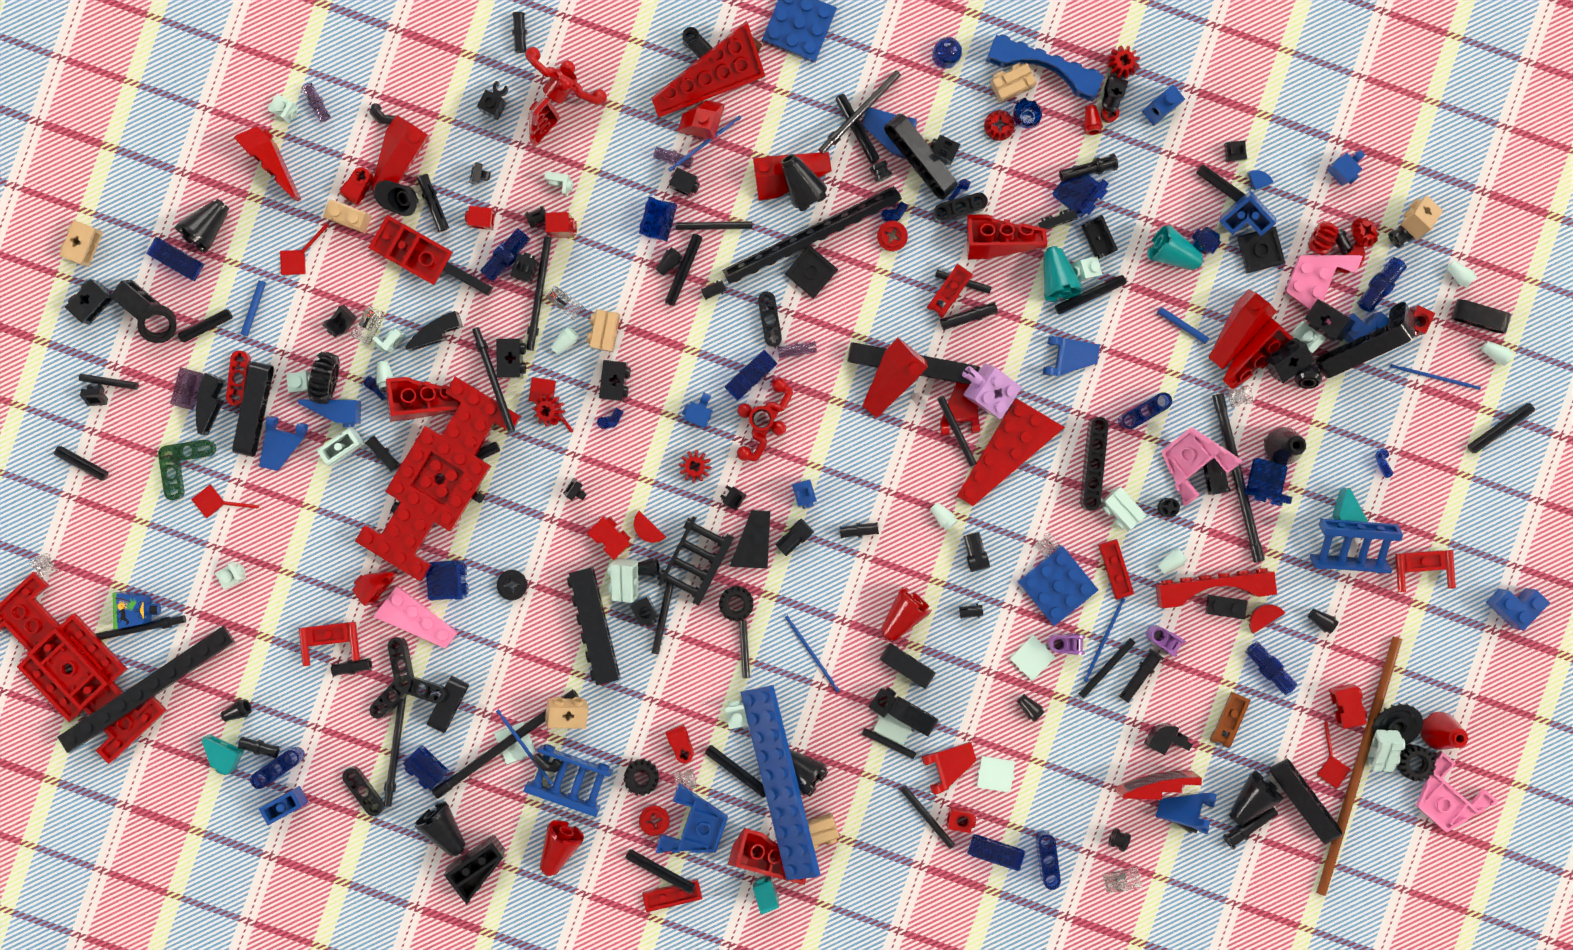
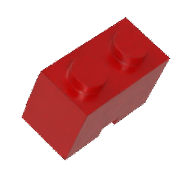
[545,212,577,238]
[587,516,632,560]
[1329,684,1367,729]

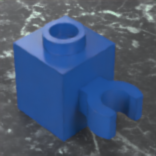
[1326,149,1365,186]
[682,392,713,429]
[792,479,817,509]

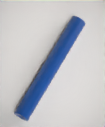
[240,280,266,337]
[1157,307,1209,344]

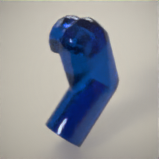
[881,201,909,222]
[597,408,624,429]
[1375,448,1394,478]

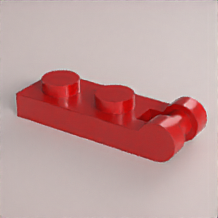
[926,263,973,318]

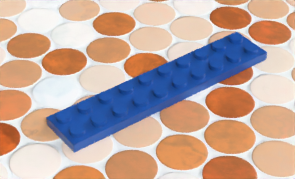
[740,685,821,880]

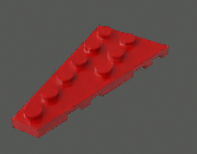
[651,20,766,117]
[956,398,1065,506]

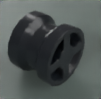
[869,160,893,183]
[1388,225,1414,248]
[1157,498,1180,517]
[1108,828,1131,852]

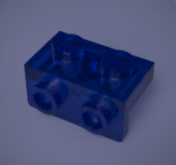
[639,197,677,242]

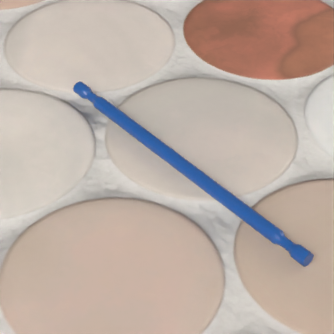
[668,115,741,172]
[1390,364,1481,390]
[1083,598,1125,682]
[785,615,840,692]
[496,709,553,786]

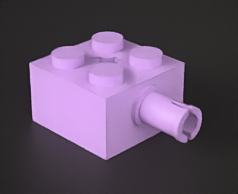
[962,363,1022,419]

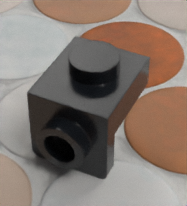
[322,304,357,337]

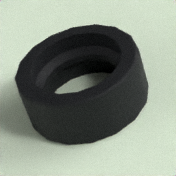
[137,304,177,343]

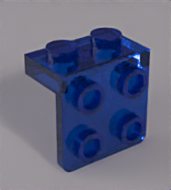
[1052,165,1109,218]
[1245,458,1292,507]
[426,559,469,601]

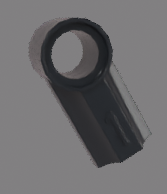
[682,27,713,59]
[775,518,814,556]
[963,532,990,572]

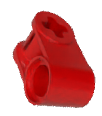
[339,167,374,205]
[665,724,694,764]

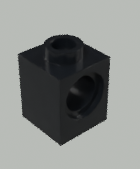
[669,167,700,197]
[630,596,659,627]
[868,687,897,718]

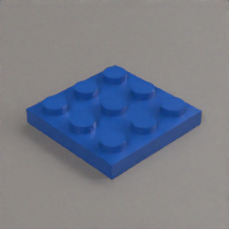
[762,0,837,62]
[1017,545,1098,626]

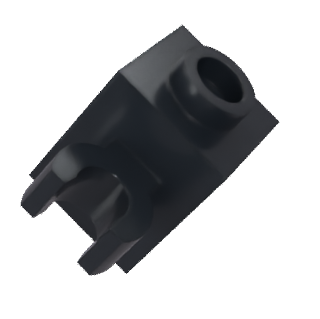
[477,81,509,120]
[930,135,961,165]
[510,252,539,284]

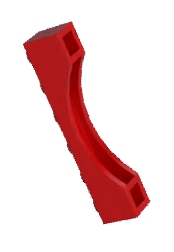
[1155,568,1277,609]

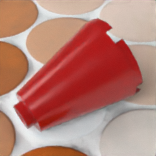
[881,587,932,641]
[1420,712,1468,750]
[540,820,584,876]

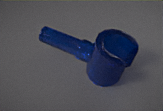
[948,179,971,201]
[364,376,386,401]

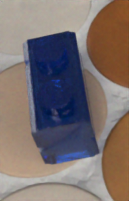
[403,745,449,790]

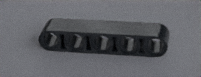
[884,113,958,200]
[232,361,274,457]
[1080,417,1109,511]
[1270,758,1343,844]

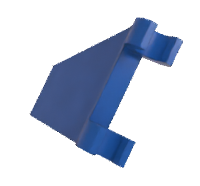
[862,107,917,159]
[1043,336,1100,376]
[259,416,308,471]
[1156,793,1217,834]

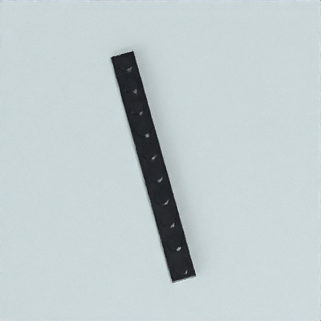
[722,186,902,284]
[57,626,235,753]

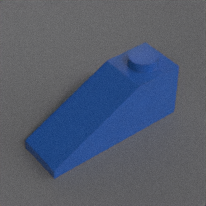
[298,399,361,427]

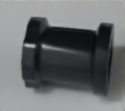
[525,205,546,228]

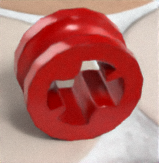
[1100,108,1119,123]

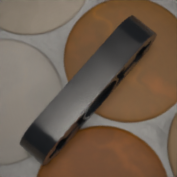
[443,262,493,296]
[758,291,782,347]
[342,766,385,816]

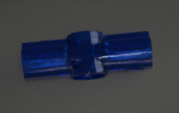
[480,228,531,282]
[1357,257,1407,313]
[1245,641,1297,695]

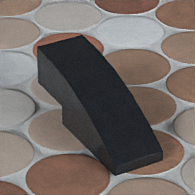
[405,311,463,351]
[196,373,226,435]

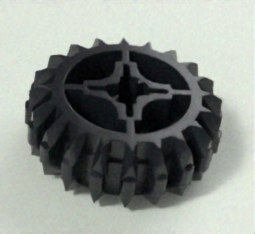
[308,352,340,404]

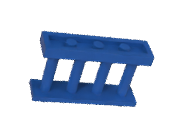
[1310,518,1403,574]
[523,744,613,817]

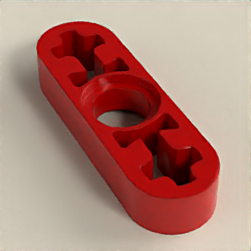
[226,350,251,406]

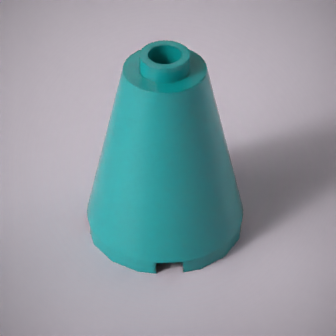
[1147,224,1203,271]
[1044,246,1083,302]

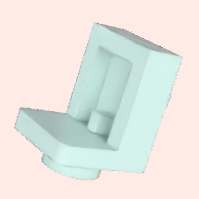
[1071,256,1102,281]

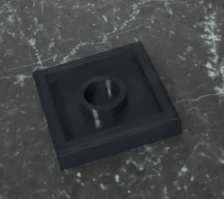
[1237,226,1285,274]
[784,246,838,299]

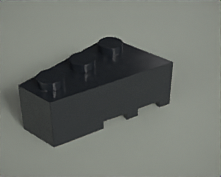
[444,835,505,905]

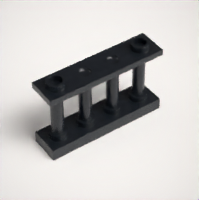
[657,516,734,606]

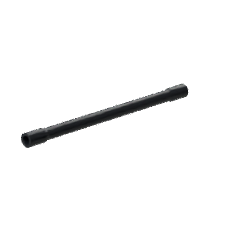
[1212,393,1265,563]
[432,689,579,799]

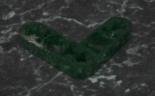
[158,440,217,500]

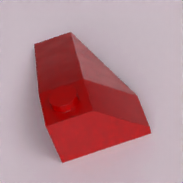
[528,97,561,147]
[371,115,430,191]
[234,126,301,202]
[753,152,832,201]
[967,214,1047,260]
[1208,289,1277,370]
[1223,318,1294,389]
[862,337,928,418]
[386,377,461,422]
[728,828,806,885]

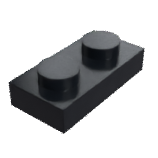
[1038,209,1078,230]
[1205,595,1248,619]

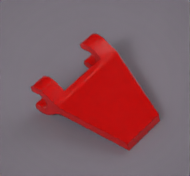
[940,382,980,436]
[921,742,977,795]

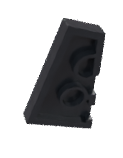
[729,510,771,569]

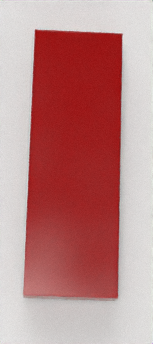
[1098,539,1134,600]
[642,879,703,912]

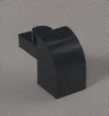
[1144,723,1193,755]

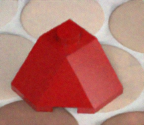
[677,100,725,140]
[352,571,399,606]

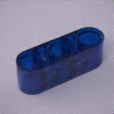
[146,237,205,281]
[724,350,778,401]
[1118,392,1172,430]
[250,747,305,789]
[1036,830,1061,890]
[967,834,1026,871]

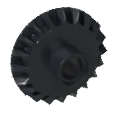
[1371,703,1423,745]

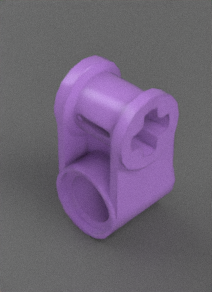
[1146,625,1186,657]
[1047,634,1085,655]

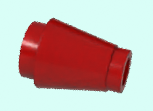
[1084,105,1103,135]

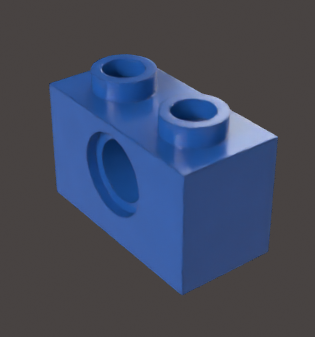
[259,786,309,826]

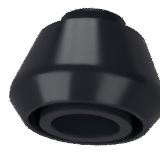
[1295,364,1322,389]

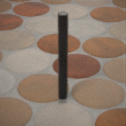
[676,221,752,230]
[937,396,977,466]
[651,582,674,654]
[1078,638,1136,699]
[900,785,955,849]

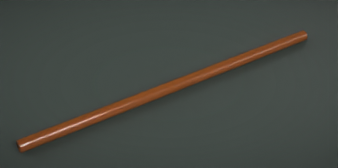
[1316,636,1402,896]

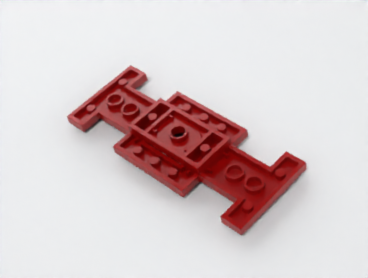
[355,376,522,581]
[0,572,167,764]

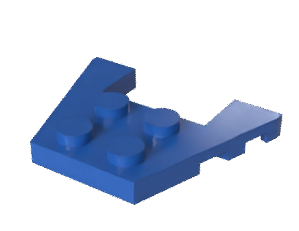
[656,783,728,853]

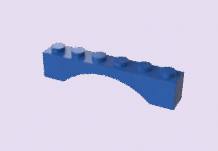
[986,34,1104,102]

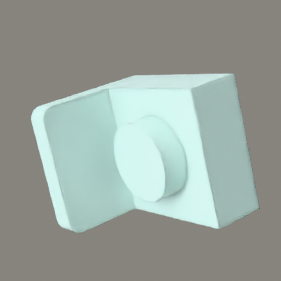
[267,93,299,123]
[544,171,573,196]
[1290,321,1326,353]
[372,328,406,353]
[286,371,311,393]
[215,562,246,590]
[724,700,748,729]

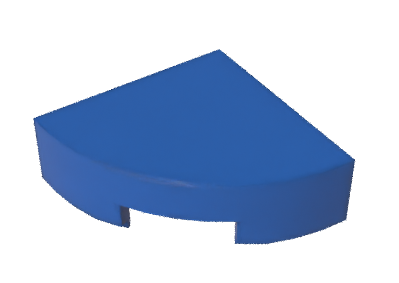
[1247,170,1274,190]

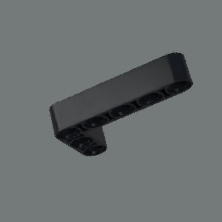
[1316,302,1416,378]

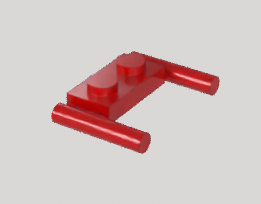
[1395,550,1456,592]
[298,622,360,666]

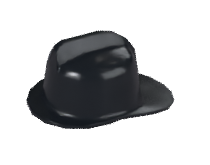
[374,180,419,216]

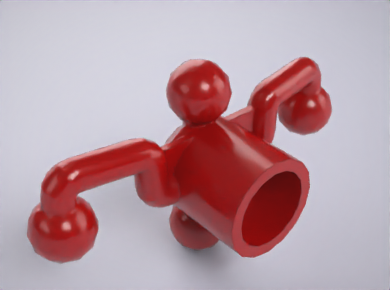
[525,47,607,105]
[737,378,793,462]

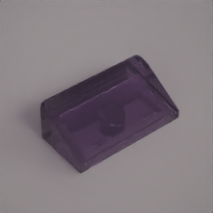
[170,367,203,410]

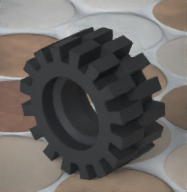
[719,586,754,622]
[1396,744,1436,782]
[623,759,659,796]

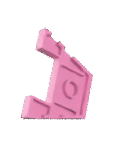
[1285,255,1363,325]
[1161,427,1243,507]
[1415,751,1499,832]

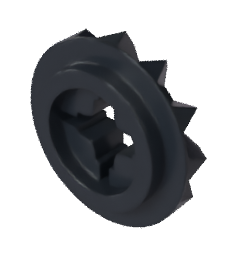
[497,570,528,600]

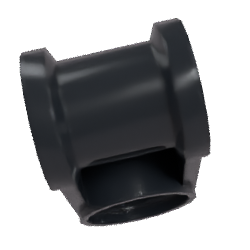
[1102,75,1128,112]

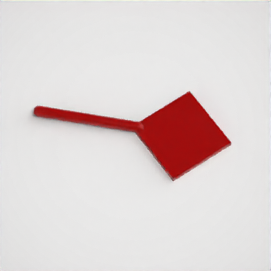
[280,224,328,275]
[528,377,573,433]
[191,484,259,518]
[1317,721,1351,789]

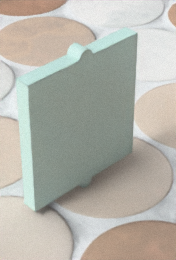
[1009,635,1056,681]
[873,702,912,745]
[494,721,536,764]
[977,756,1015,793]

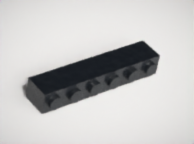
[567,566,621,686]

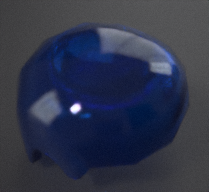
[932,36,962,69]
[1013,97,1042,129]

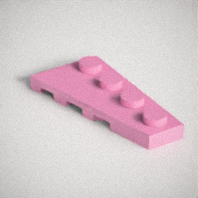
[373,586,458,648]

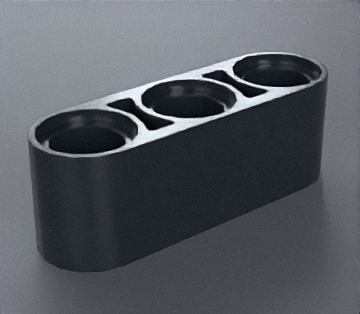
[932,192,988,224]
[1451,299,1512,334]
[880,643,936,689]
[427,676,469,734]
[887,696,939,737]

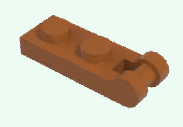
[1210,691,1251,748]

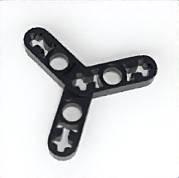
[369,637,449,719]

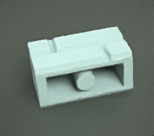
[317,428,365,466]
[1101,486,1146,531]
[608,558,639,603]
[1367,730,1405,772]

